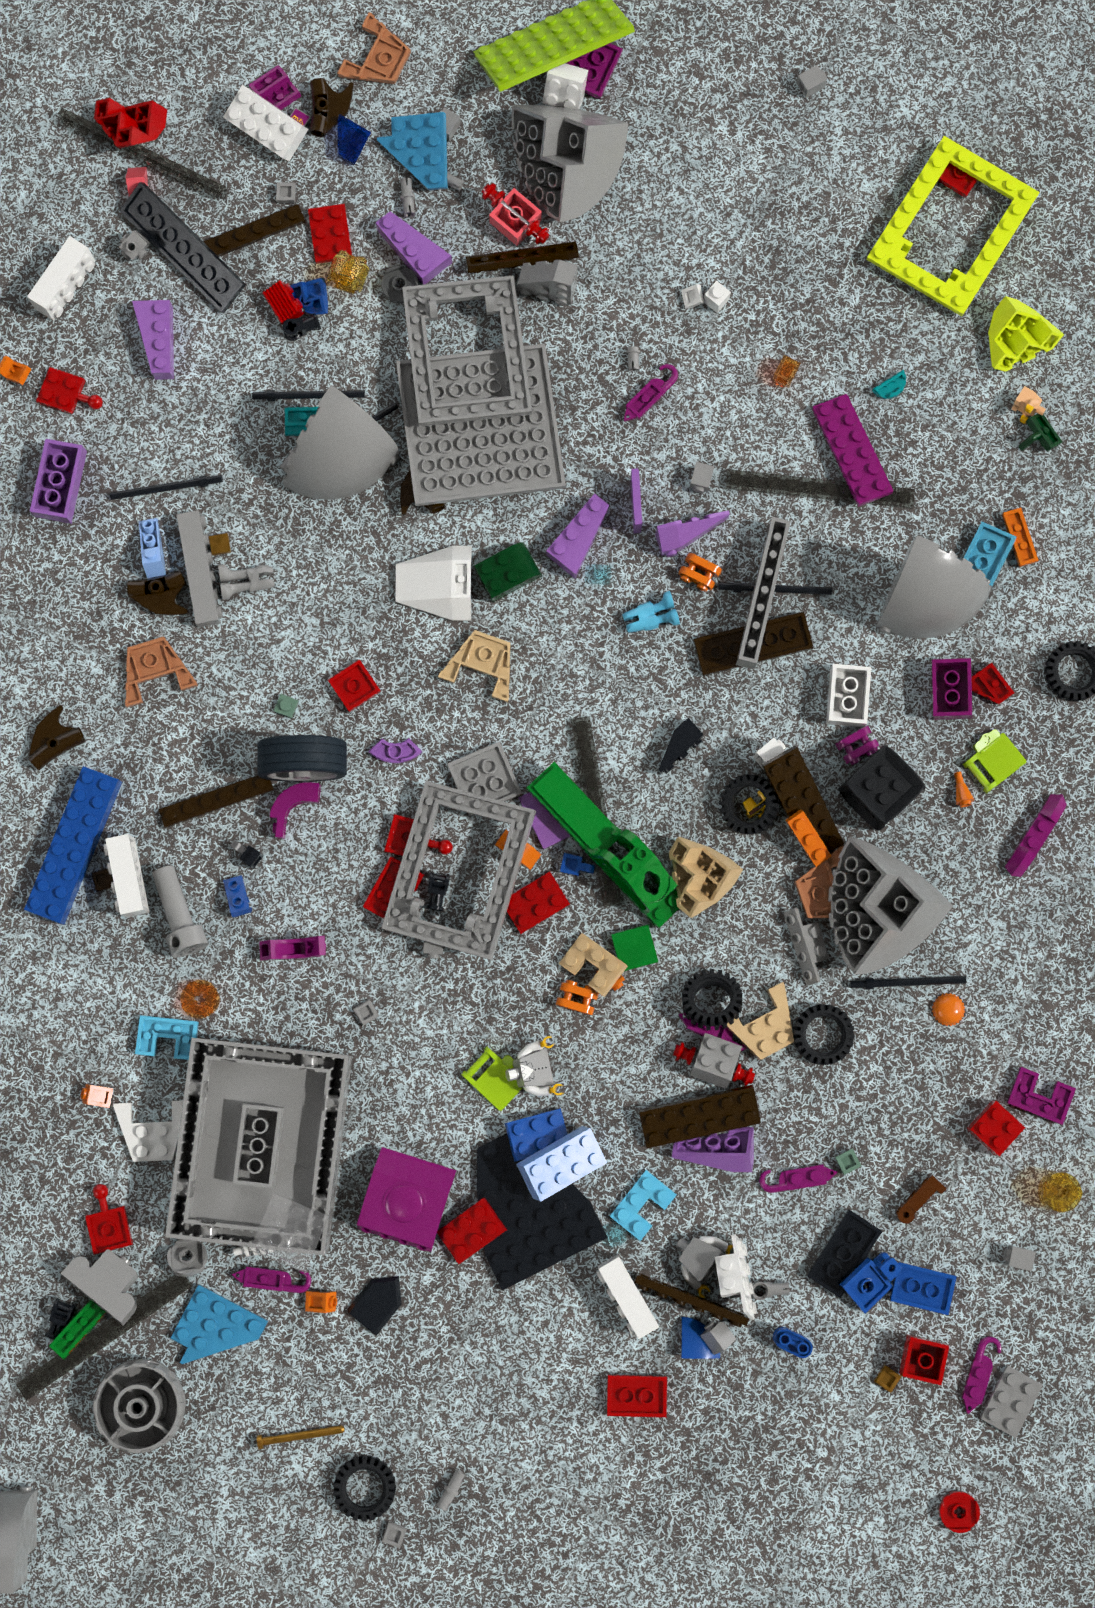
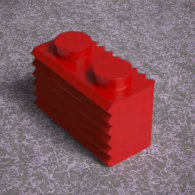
[262,280,304,325]

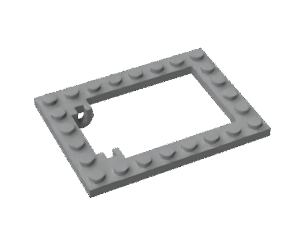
[402,276,532,426]
[381,781,536,960]

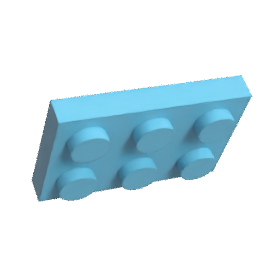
[964,522,1017,586]

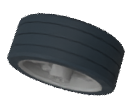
[257,735,347,782]

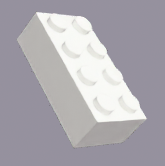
[223,85,309,161]
[27,236,95,321]
[103,834,150,917]
[596,1254,659,1339]

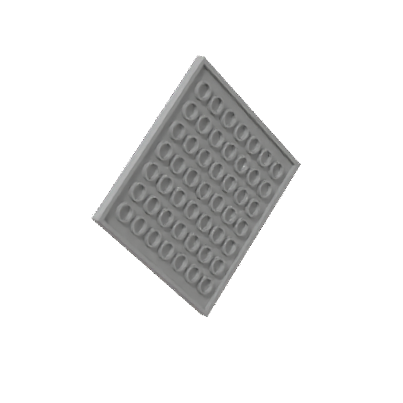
[396,344,566,506]

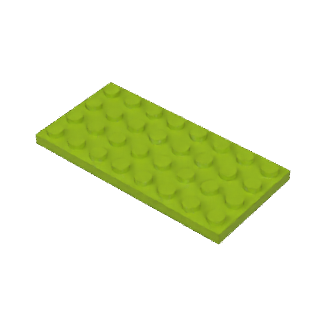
[473,0,635,92]

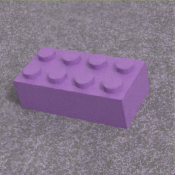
[30,439,87,524]

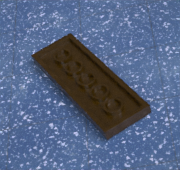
[693,612,814,676]
[761,746,844,863]
[638,1084,761,1149]
[633,1272,749,1328]

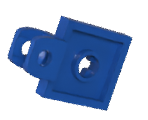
[840,1252,901,1314]

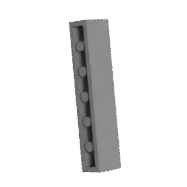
[176,510,223,628]

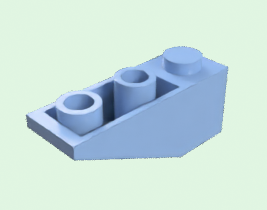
[139,518,166,578]

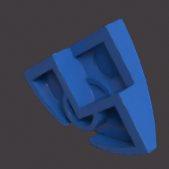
[290,277,328,315]
[681,1317,720,1359]

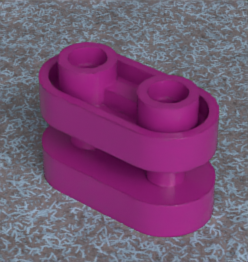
[835,726,880,765]

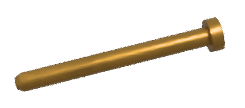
[256,1425,345,1450]

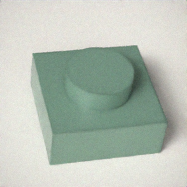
[274,694,299,719]
[835,1148,862,1175]

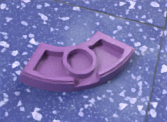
[368,738,422,763]

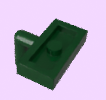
[1019,414,1062,452]

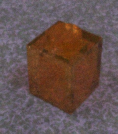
[772,355,801,388]

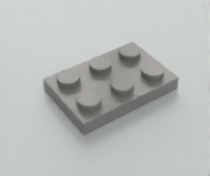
[980,1365,1043,1438]

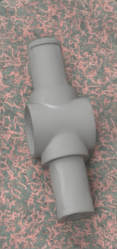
[730,1281,790,1300]

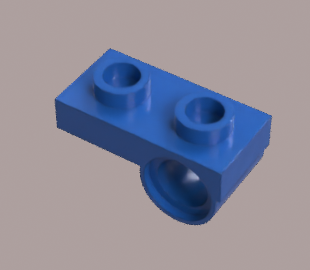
[223,875,252,918]

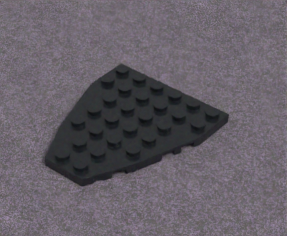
[477,1133,608,1290]

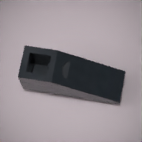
[658,718,704,775]

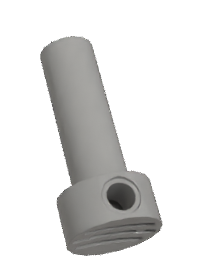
[152,866,209,958]

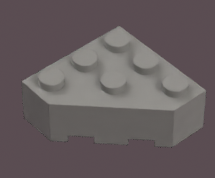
[517,260,578,306]

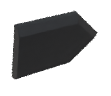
[346,1276,402,1336]

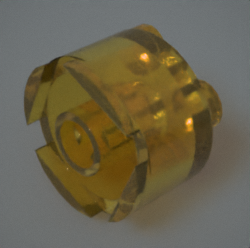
[327,250,369,293]
[1038,1172,1083,1213]

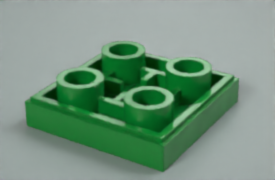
[611,925,658,971]

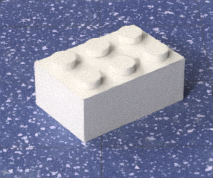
[826,664,871,727]

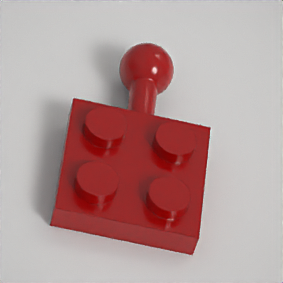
[36,367,103,415]
[384,814,453,856]
[85,1184,133,1255]

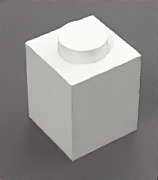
[704,281,731,313]

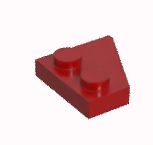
[972,663,1014,705]

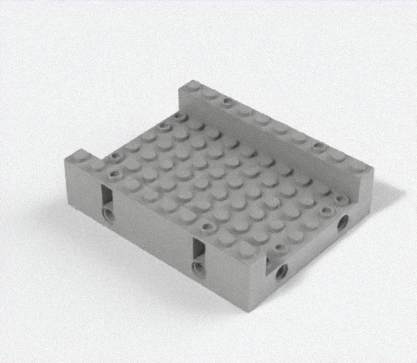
[165,1037,353,1255]

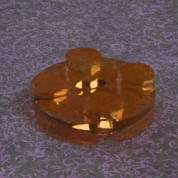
[180,980,220,1019]

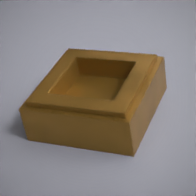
[209,533,231,556]
[874,1364,902,1393]

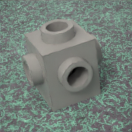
[119,230,151,260]

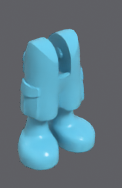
[622,591,680,633]

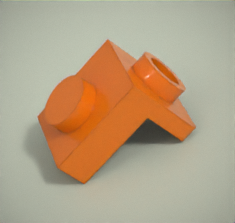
[0,356,31,385]

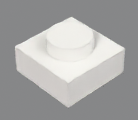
[681,284,705,309]

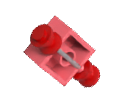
[482,183,549,247]

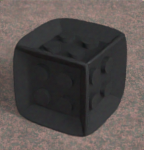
[838,745,926,831]

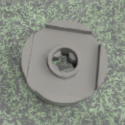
[167,1239,208,1277]

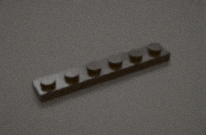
[203,204,306,257]
[466,241,579,273]
[158,775,274,828]

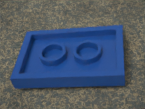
[504,1108,567,1162]
[890,1262,957,1315]

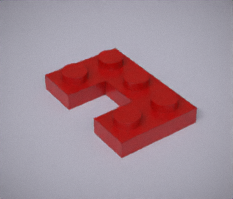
[363,857,425,919]

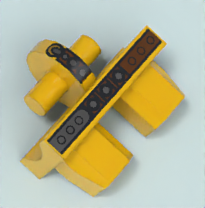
[742,790,766,819]

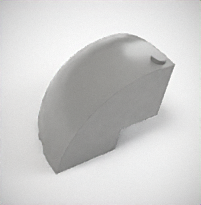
[511,105,628,222]
[283,385,400,500]
[875,535,992,639]
[828,837,953,974]
[0,1486,38,1594]

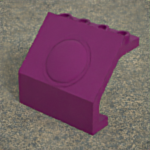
[357,1147,456,1252]

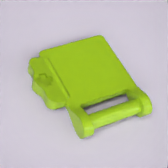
[962,729,1026,794]
[461,1046,523,1111]

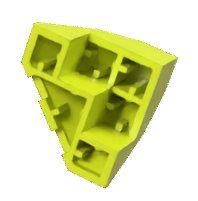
[988,296,1064,372]

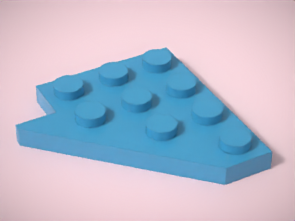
[377,112,448,190]
[171,1284,268,1364]

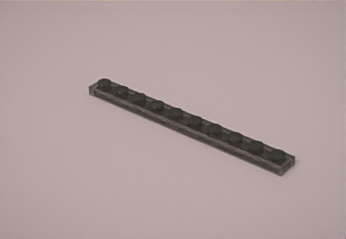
[58,107,228,200]
[725,469,915,509]
[571,716,623,907]
[16,1274,193,1401]

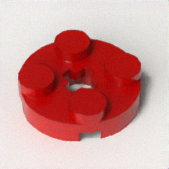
[939,1491,980,1533]

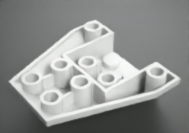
[395,546,472,621]

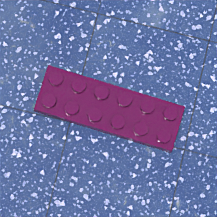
[812,394,893,507]

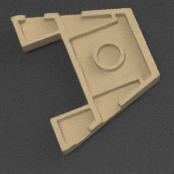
[438,630,511,703]
[727,982,794,1060]

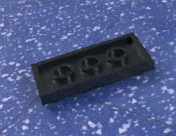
[806,1209,882,1298]

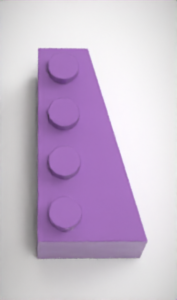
[376,211,452,285]
[132,300,174,380]
[546,493,609,579]

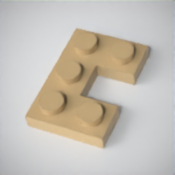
[559,933,628,997]

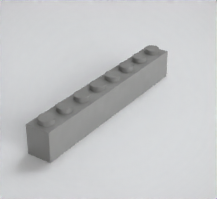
[736,517,791,669]

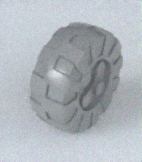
[93,1359,186,1453]

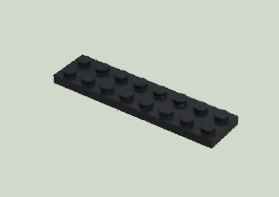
[119,182,246,313]

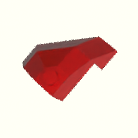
[94,98,167,149]

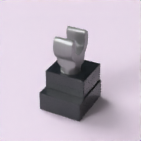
[230,840,264,869]

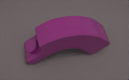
[270,782,321,839]
[259,936,326,961]

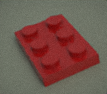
[308,204,353,264]
[507,872,570,934]
[437,1198,507,1265]
[607,1374,667,1418]

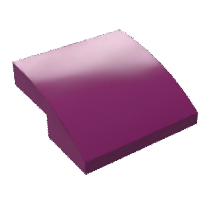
[249,65,301,110]

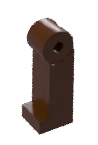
[896,1174,947,1224]

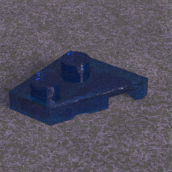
[337,114,371,166]

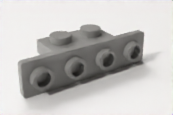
[784,908,830,986]

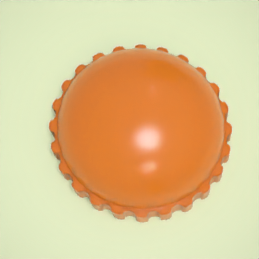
[932,993,965,1026]

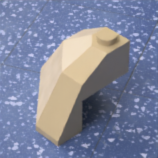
[669,837,743,918]

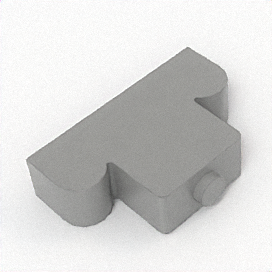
[61,1249,139,1326]

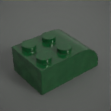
[474,542,542,603]

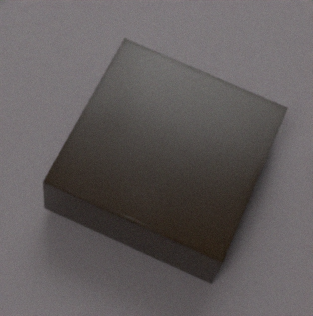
[91,868,114,892]

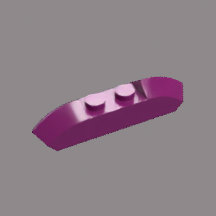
[1005,794,1067,877]

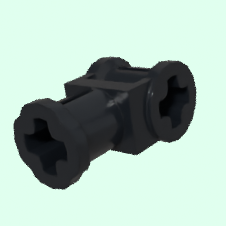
[283,313,321,341]
[426,871,450,911]
[45,1298,76,1340]

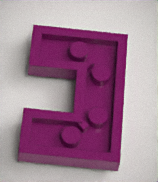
[1007,1067,1076,1125]

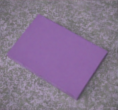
[630,468,642,534]
[519,792,571,850]

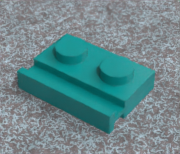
[284,407,318,436]

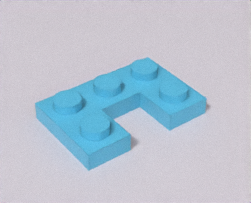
[135,1015,199,1060]
[610,1170,677,1241]

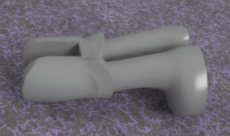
[218,564,275,600]

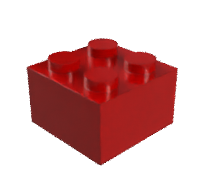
[966,1100,1026,1157]
[899,1334,949,1385]

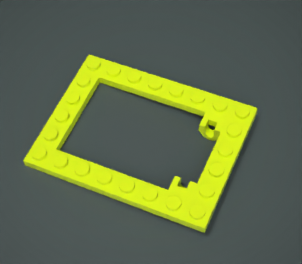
[866,136,1040,316]

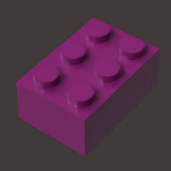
[932,658,973,720]

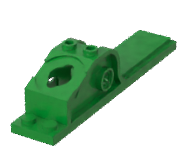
[526,762,679,929]

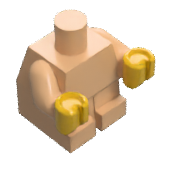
[1012,386,1046,424]

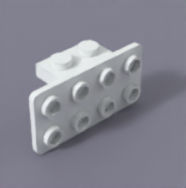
[715,1234,757,1320]

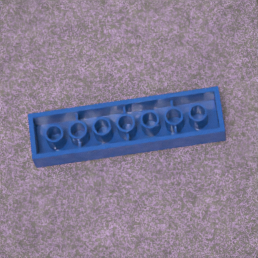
[24,766,123,925]

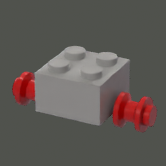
[673,1033,755,1089]

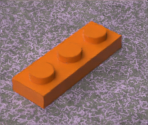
[1002,508,1039,567]
[785,809,832,867]

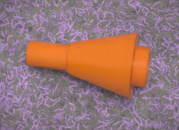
[954,772,975,808]

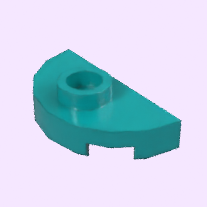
[872,370,906,399]

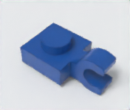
[560,853,595,876]

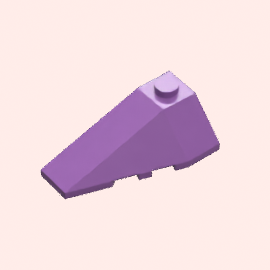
[655,510,730,557]
[672,1127,754,1172]

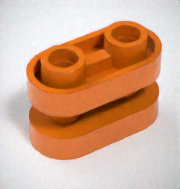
[678,553,722,592]
[555,980,599,1016]

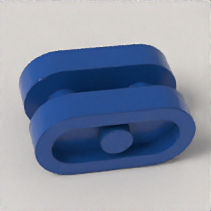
[773,1327,813,1358]

